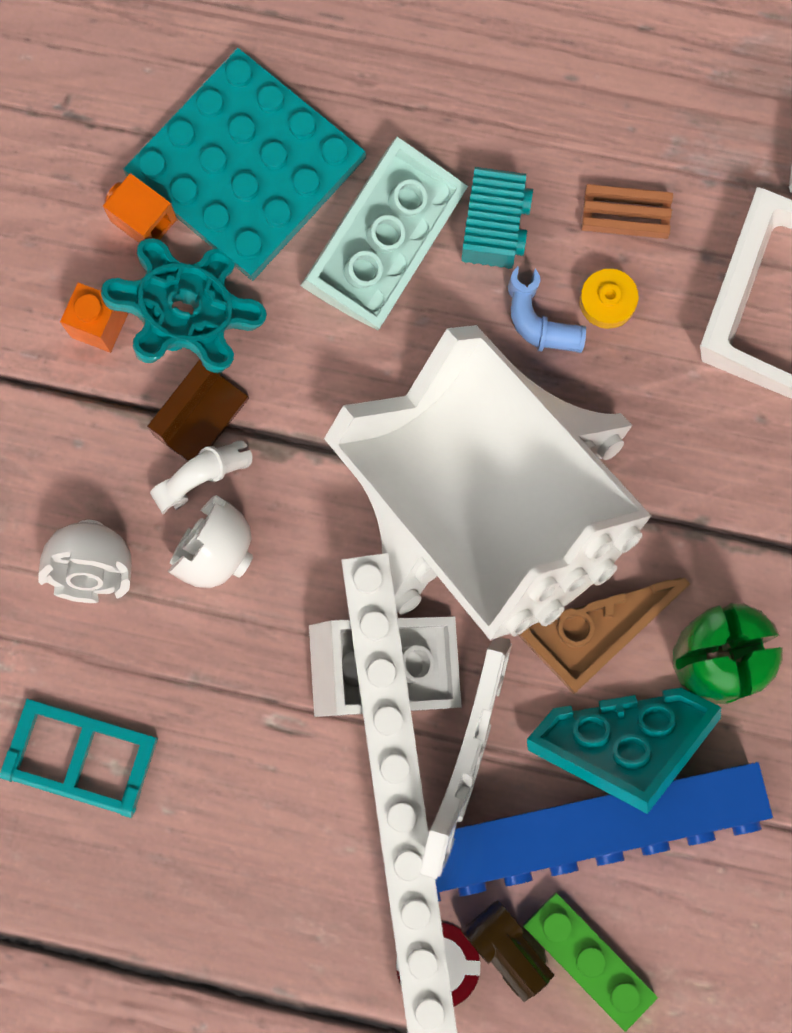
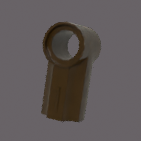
[461,900,555,1003]

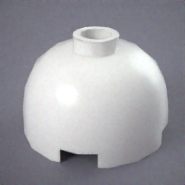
[168,495,253,588]
[38,520,132,603]

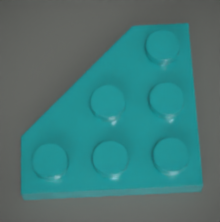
[527,688,721,814]

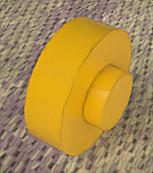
[579,269,639,329]

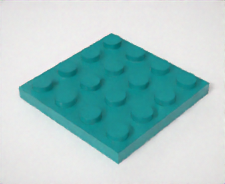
[123,48,366,281]

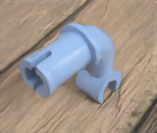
[508,266,586,353]

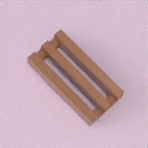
[582,184,673,239]

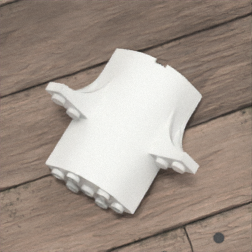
[324,325,651,640]

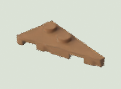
[518,577,690,694]

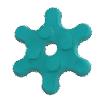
[101,238,267,373]

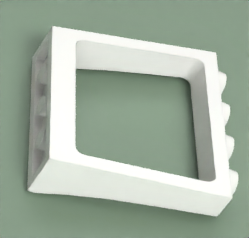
[700,187,792,399]

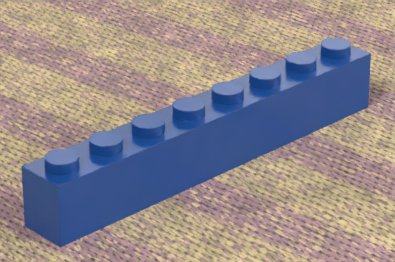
[435,762,773,902]

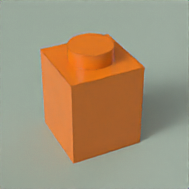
[103,173,177,243]
[60,282,128,353]

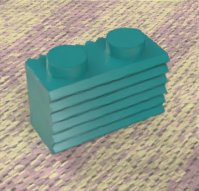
[462,167,533,269]

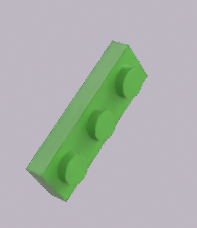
[522,892,658,1032]

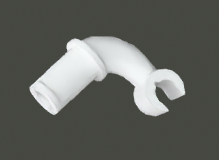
[150,440,253,514]

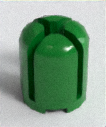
[673,603,783,704]

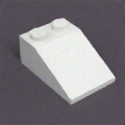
[309,616,462,717]

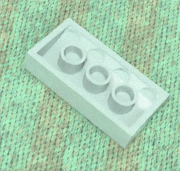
[300,137,468,330]

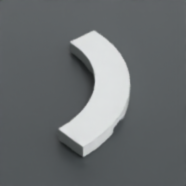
[420,637,512,879]

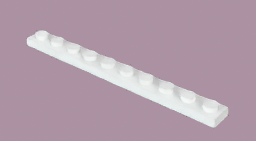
[342,553,457,1033]

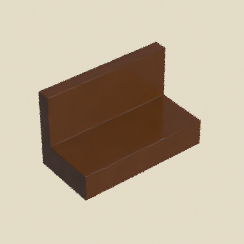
[147,359,249,461]

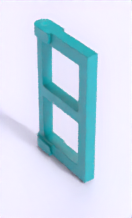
[0,699,158,818]

